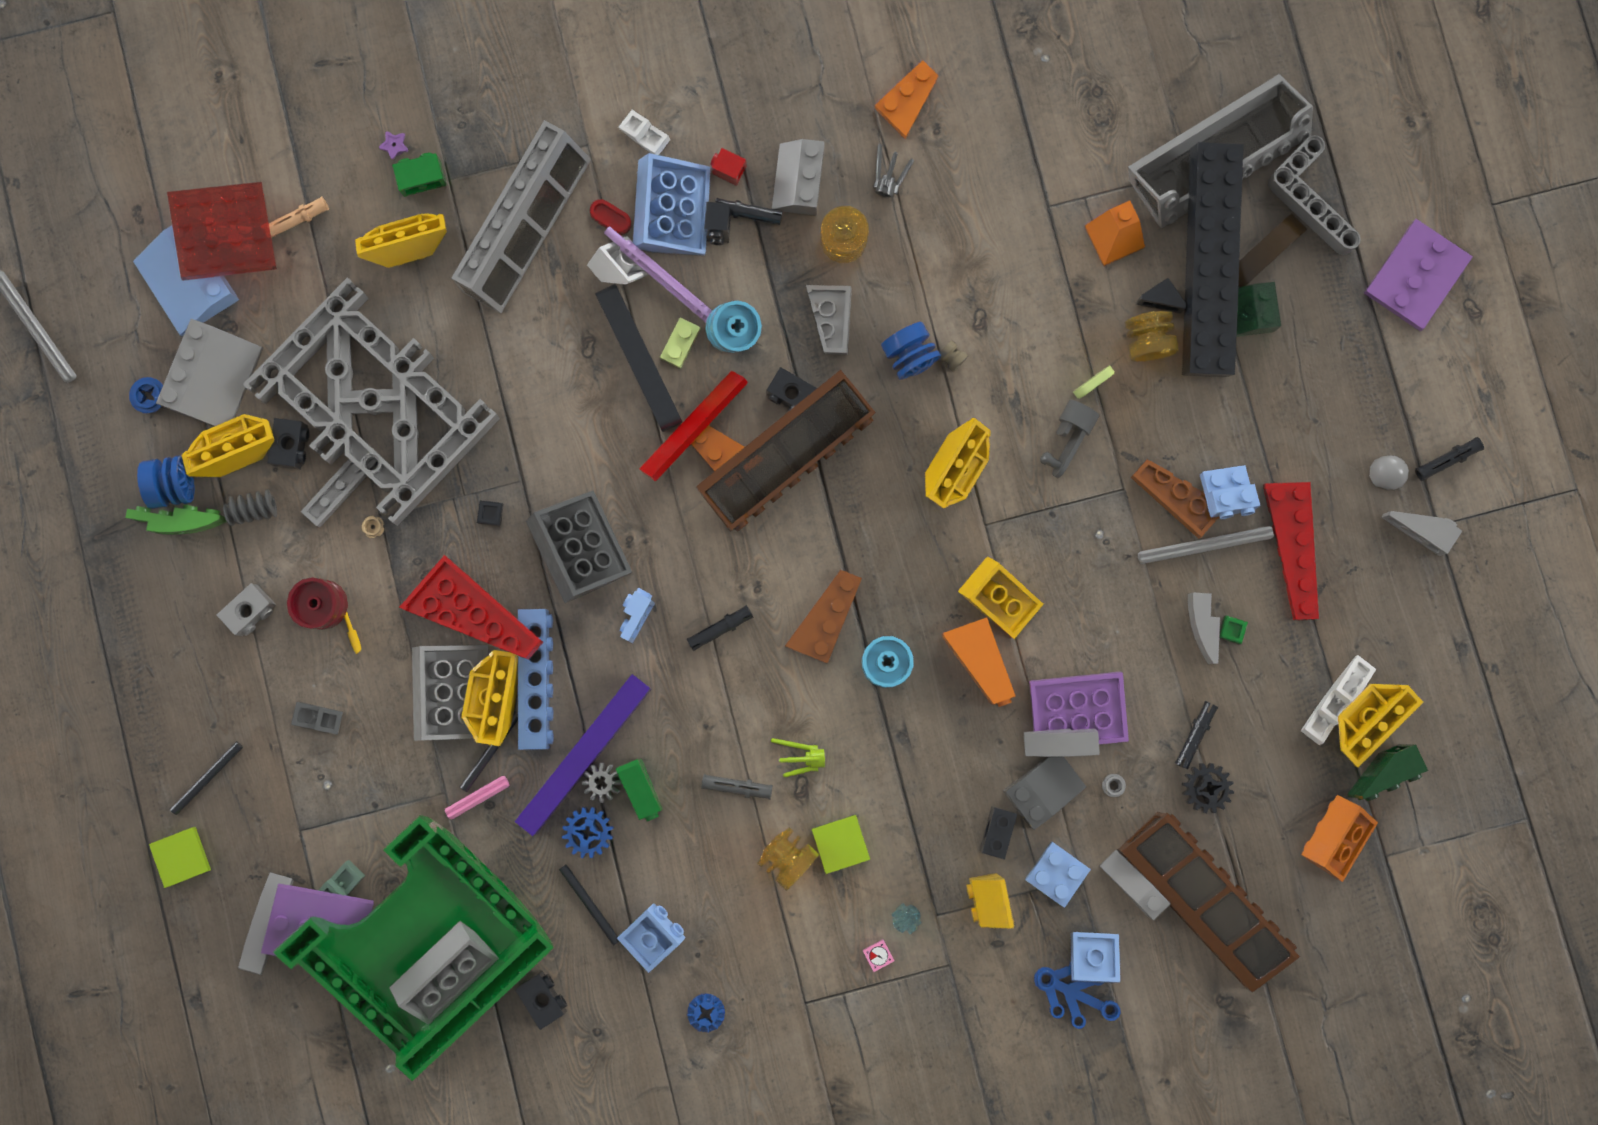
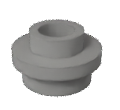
[1102,774,1126,797]

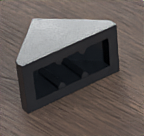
[1136,278,1186,314]

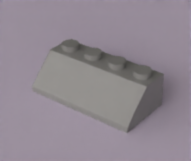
[390,922,499,1025]

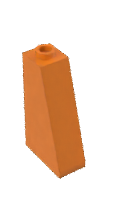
[942,618,1016,707]

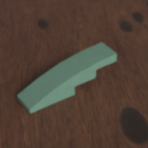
[318,860,365,896]

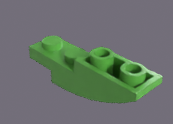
[125,505,227,535]

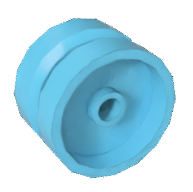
[705,301,762,353]
[862,636,913,688]

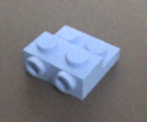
[1200,465,1260,519]
[619,588,655,643]
[617,903,686,973]

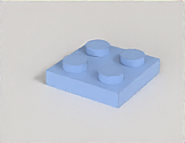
[1025,841,1091,908]
[1071,932,1120,983]

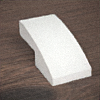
[619,110,671,155]

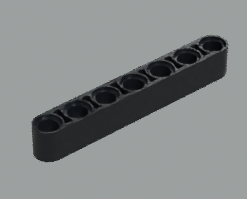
[595,284,683,432]

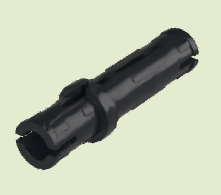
[715,198,783,225]
[1415,437,1484,481]
[687,605,754,652]
[1174,701,1219,770]

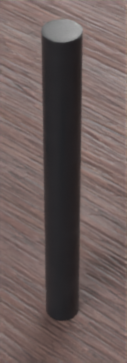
[460,711,518,792]
[170,741,243,815]
[559,864,619,946]

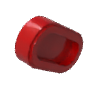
[590,199,632,235]

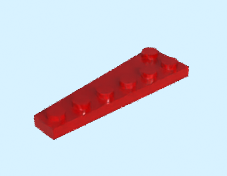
[1263,482,1319,620]

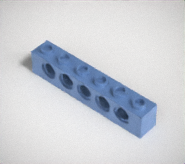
[518,609,554,750]

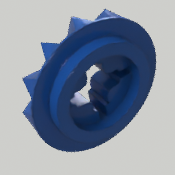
[129,377,163,414]
[687,994,725,1033]

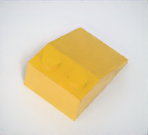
[958,556,1043,639]
[966,873,1014,928]

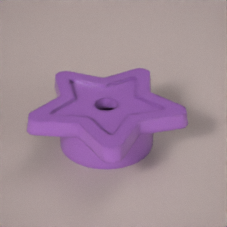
[379,131,408,160]

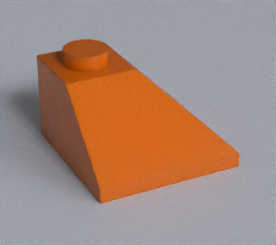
[1084,201,1145,266]

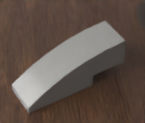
[1188,593,1220,664]
[1024,728,1100,757]

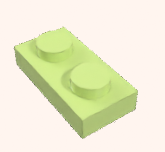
[660,317,701,369]

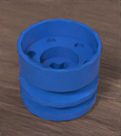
[881,322,941,380]
[137,455,195,509]

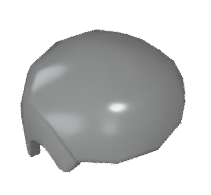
[1369,456,1409,490]

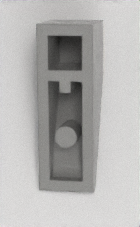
[1381,511,1462,556]
[1099,850,1170,920]

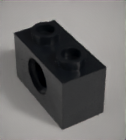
[704,202,731,246]
[766,367,817,417]
[267,418,310,470]
[979,806,1017,860]
[515,971,567,1030]

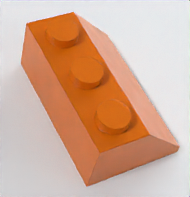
[1301,795,1378,882]

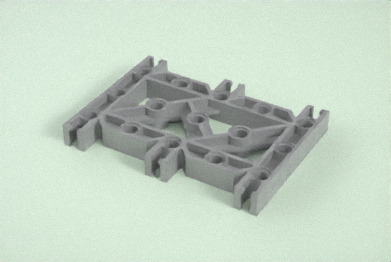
[243,278,500,526]

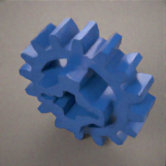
[562,807,614,858]

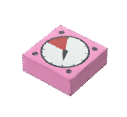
[863,939,894,972]

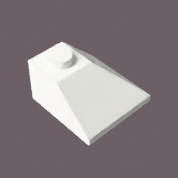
[587,236,649,284]

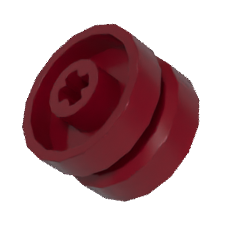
[287,577,348,630]

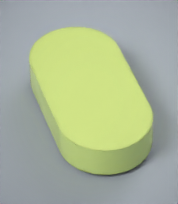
[1073,365,1115,399]

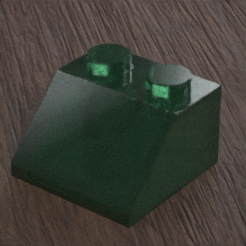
[1236,282,1281,337]

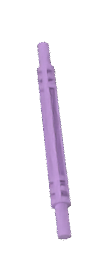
[604,226,712,323]

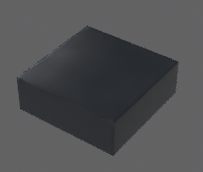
[477,500,504,526]

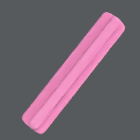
[445,776,510,820]

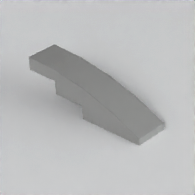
[238,873,294,975]

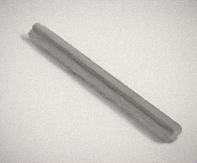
[0,270,76,383]
[1138,526,1274,564]

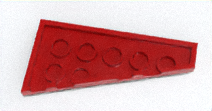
[399,555,543,660]

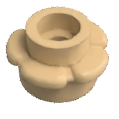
[362,516,384,538]

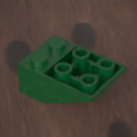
[1347,744,1428,801]

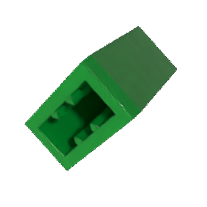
[615,758,663,822]

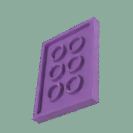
[1364,219,1473,331]
[1029,671,1129,744]
[261,883,374,956]

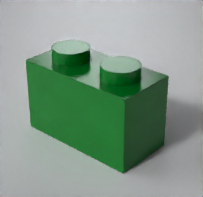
[392,152,447,197]

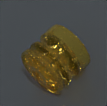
[821,206,869,263]
[1124,311,1179,362]
[757,827,819,891]

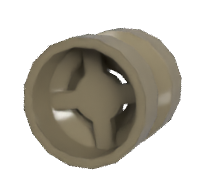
[939,340,968,372]

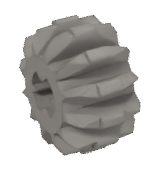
[582,762,622,803]

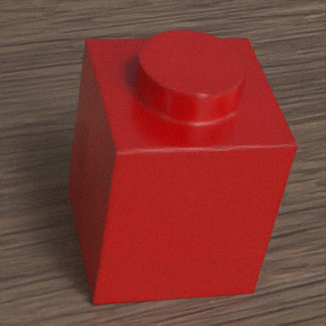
[710,148,747,186]

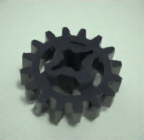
[1182,763,1234,814]

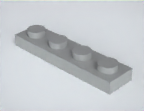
[301,459,378,528]

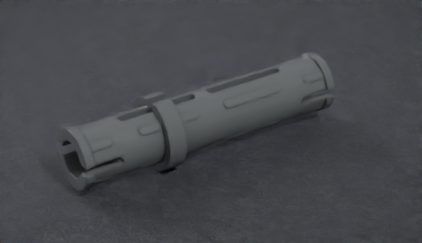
[701,774,773,800]

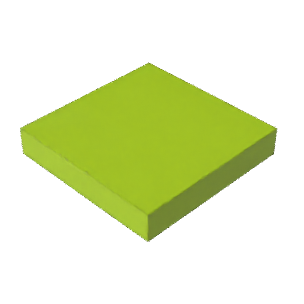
[812,814,870,874]
[149,827,211,888]

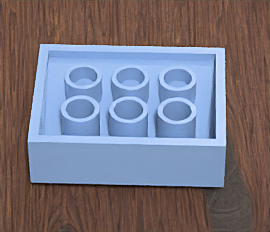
[633,153,711,255]
[133,218,239,336]

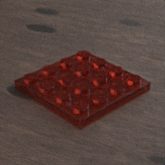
[167,182,277,281]

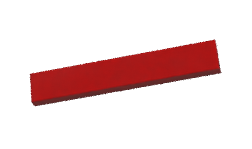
[639,370,748,482]

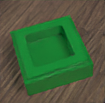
[1219,615,1248,644]

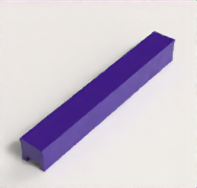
[515,674,651,836]

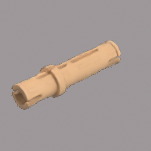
[261,197,329,240]

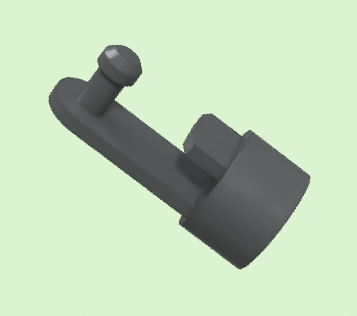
[1040,400,1100,478]

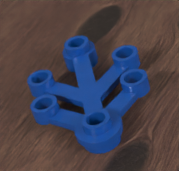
[1034,962,1121,1029]

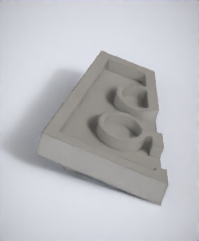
[806,285,852,355]

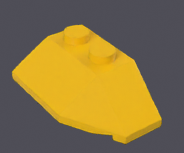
[355,214,447,268]
[181,414,274,477]
[925,418,991,509]
[461,650,518,746]
[1338,684,1423,767]

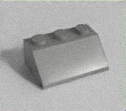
[772,139,825,215]

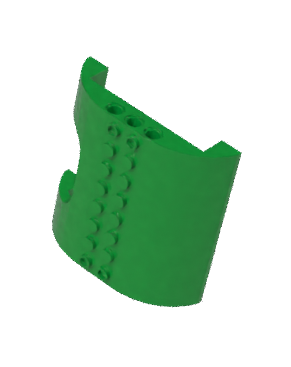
[273,815,554,1081]

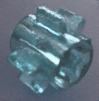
[892,903,922,934]

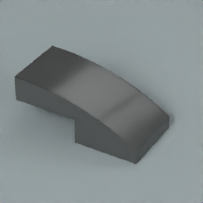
[291,702,343,735]

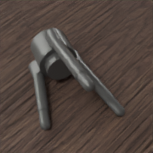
[873,144,914,198]

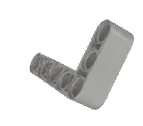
[1268,135,1361,255]

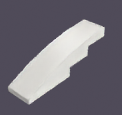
[1301,655,1376,745]

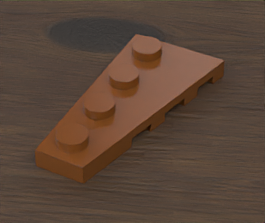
[1130,459,1219,539]
[785,570,862,664]

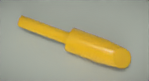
[344,612,362,654]

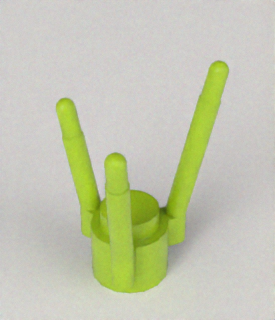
[771,738,825,777]

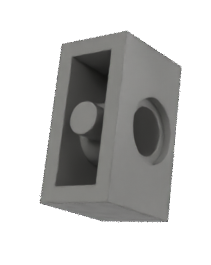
[217,583,276,636]

